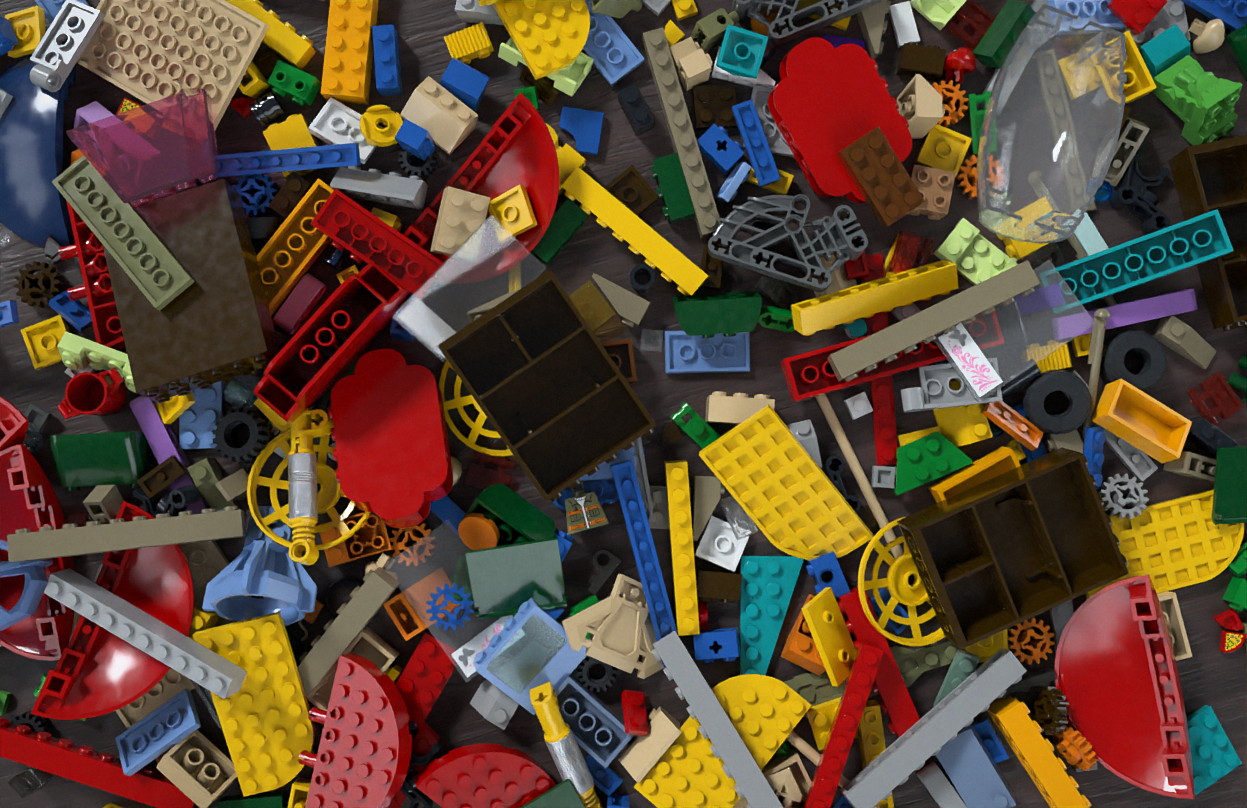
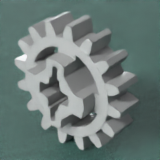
[1098,473,1149,520]

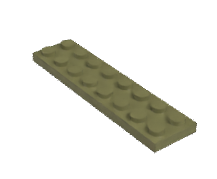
[52,153,195,311]

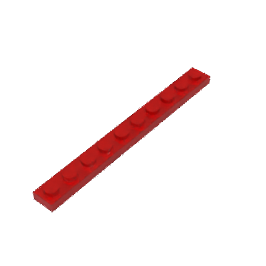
[862,254,898,466]

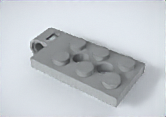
[30,0,105,92]
[901,358,1003,412]

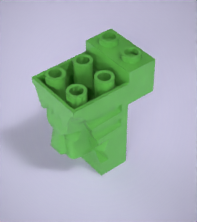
[1152,55,1243,146]

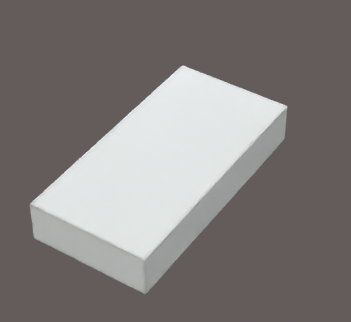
[889,1,920,48]

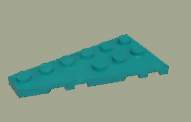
[740,556,804,675]

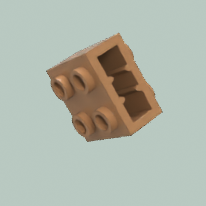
[907,164,956,220]

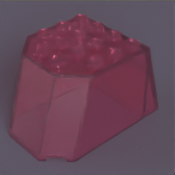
[66,88,220,206]

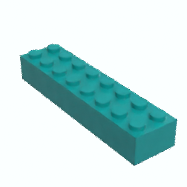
[1039,209,1234,315]

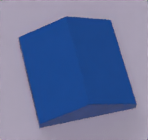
[440,58,490,113]

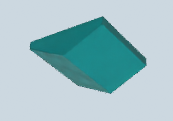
[716,24,768,79]
[1140,24,1191,79]

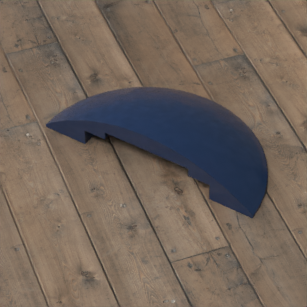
[0,54,76,247]

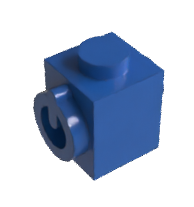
[553,528,574,562]

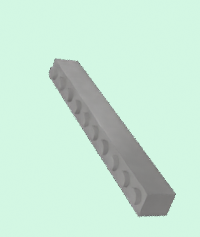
[44,568,247,699]
[652,631,783,808]
[840,648,1026,808]

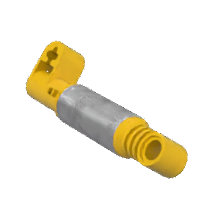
[288,409,334,566]
[529,681,603,808]

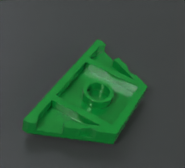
[894,431,973,495]

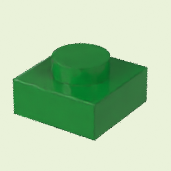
[514,86,540,109]

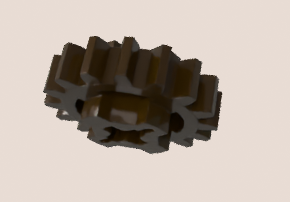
[13,261,64,308]
[1032,686,1070,735]

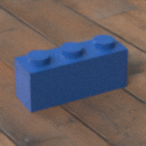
[372,25,402,96]

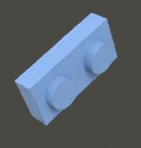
[715,162,751,203]

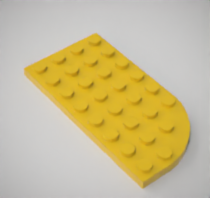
[492,0,590,80]
[699,404,873,560]
[1085,489,1244,599]
[192,611,315,797]
[634,674,811,808]

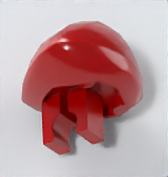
[943,47,976,84]

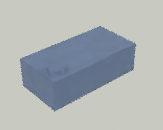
[555,674,633,768]
[936,724,1016,808]

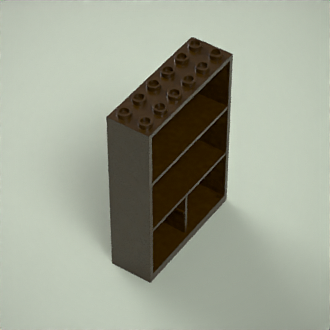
[1168,135,1247,332]
[102,179,280,403]
[437,269,656,502]
[897,448,1129,650]

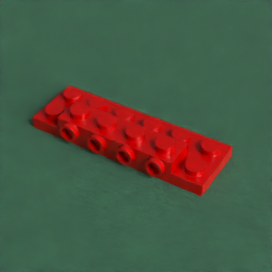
[310,188,445,299]

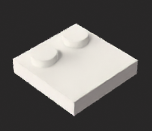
[695,516,750,572]

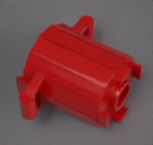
[57,368,127,420]

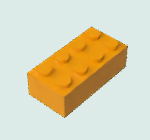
[1092,378,1192,463]
[929,446,1021,503]

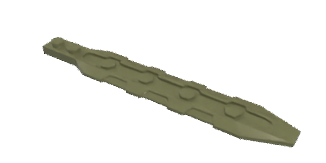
[784,640,959,718]

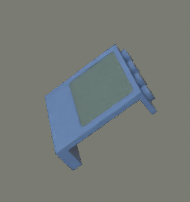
[473,598,587,715]

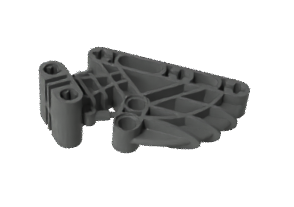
[731,0,882,46]
[708,194,868,292]

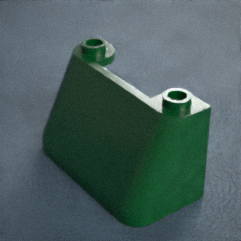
[50,431,151,491]

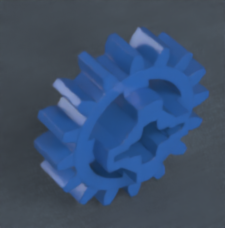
[232,173,279,217]
[426,583,474,631]

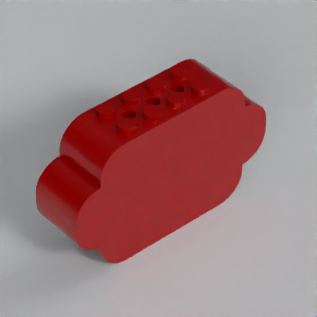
[768,37,912,204]
[253,261,408,423]
[328,349,454,528]

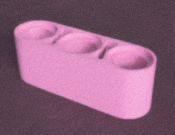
[273,273,327,335]

